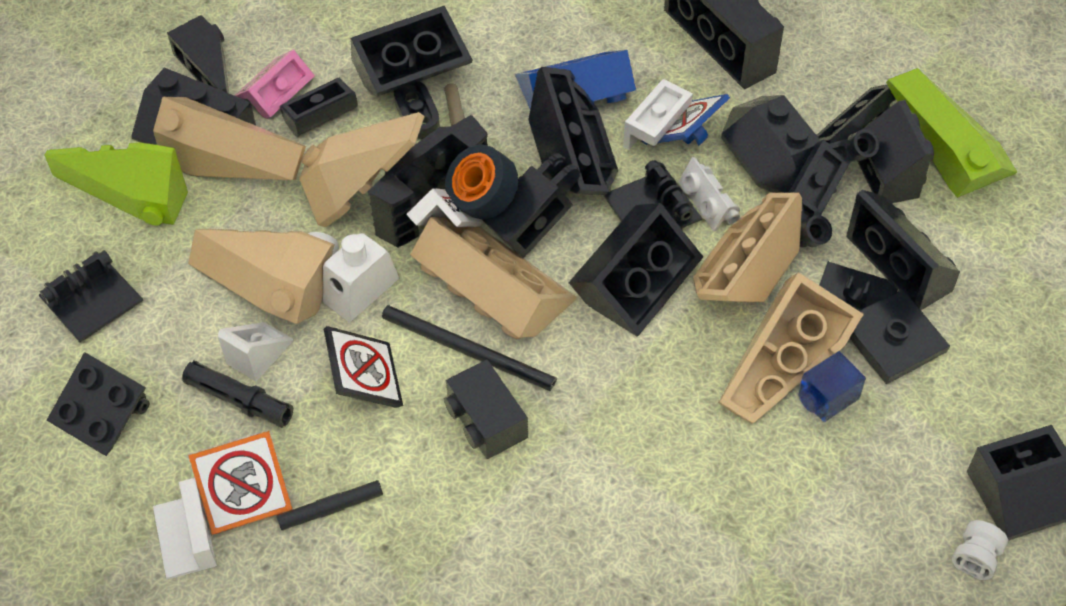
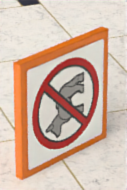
[188,431,292,535]

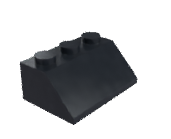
[350,5,472,97]
[131,67,256,145]
[846,190,960,310]
[568,203,703,337]

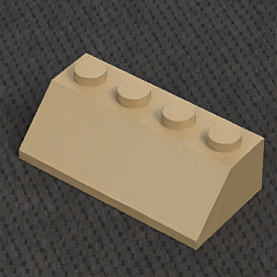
[410,217,577,339]

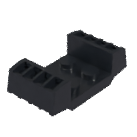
[368,115,488,248]

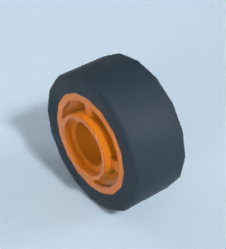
[445,144,518,220]

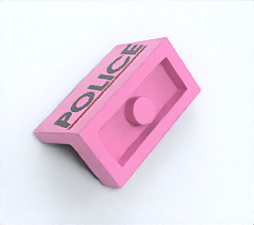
[234,49,315,119]

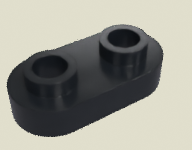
[394,82,440,139]

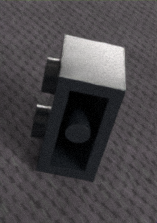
[444,359,528,459]

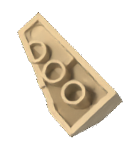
[153,97,306,180]
[299,112,425,227]
[188,228,335,324]
[718,272,863,424]

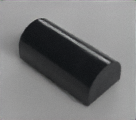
[279,77,358,137]

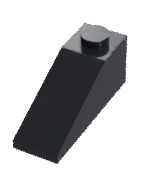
[167,15,230,94]

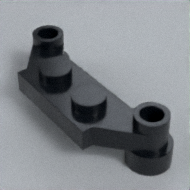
[788,129,879,247]

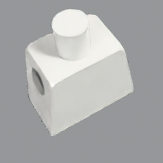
[323,233,399,323]

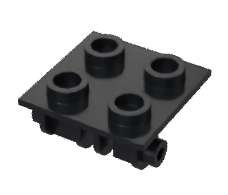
[604,160,702,229]
[39,250,144,342]
[46,352,150,456]

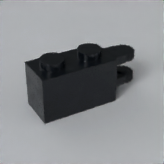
[482,153,581,258]

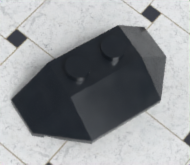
[528,67,618,195]
[721,95,837,194]

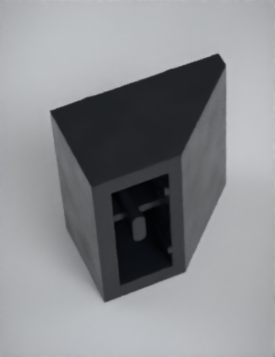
[857,100,934,203]
[967,425,1066,540]

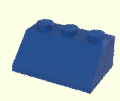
[515,50,636,109]

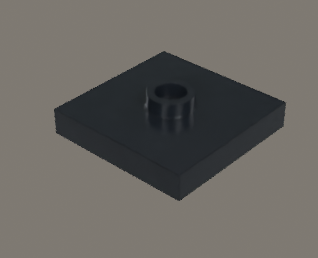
[850,289,950,384]

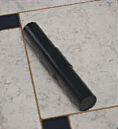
[276,480,383,531]

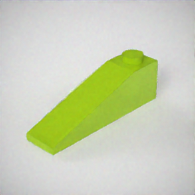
[886,68,1017,198]
[44,142,188,226]

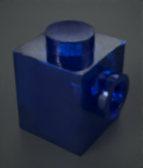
[798,351,866,422]

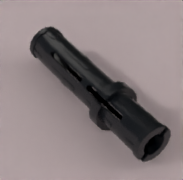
[182,360,294,428]

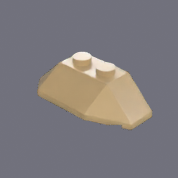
[693,193,802,302]

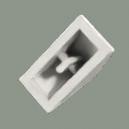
[218,322,294,382]

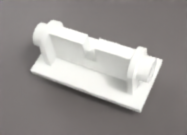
[678,157,740,232]

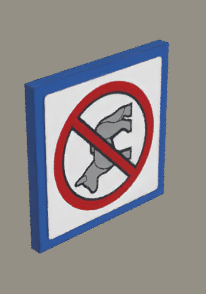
[641,94,730,146]

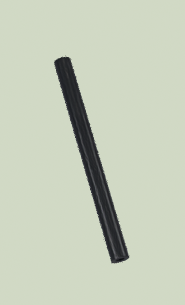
[382,305,557,391]

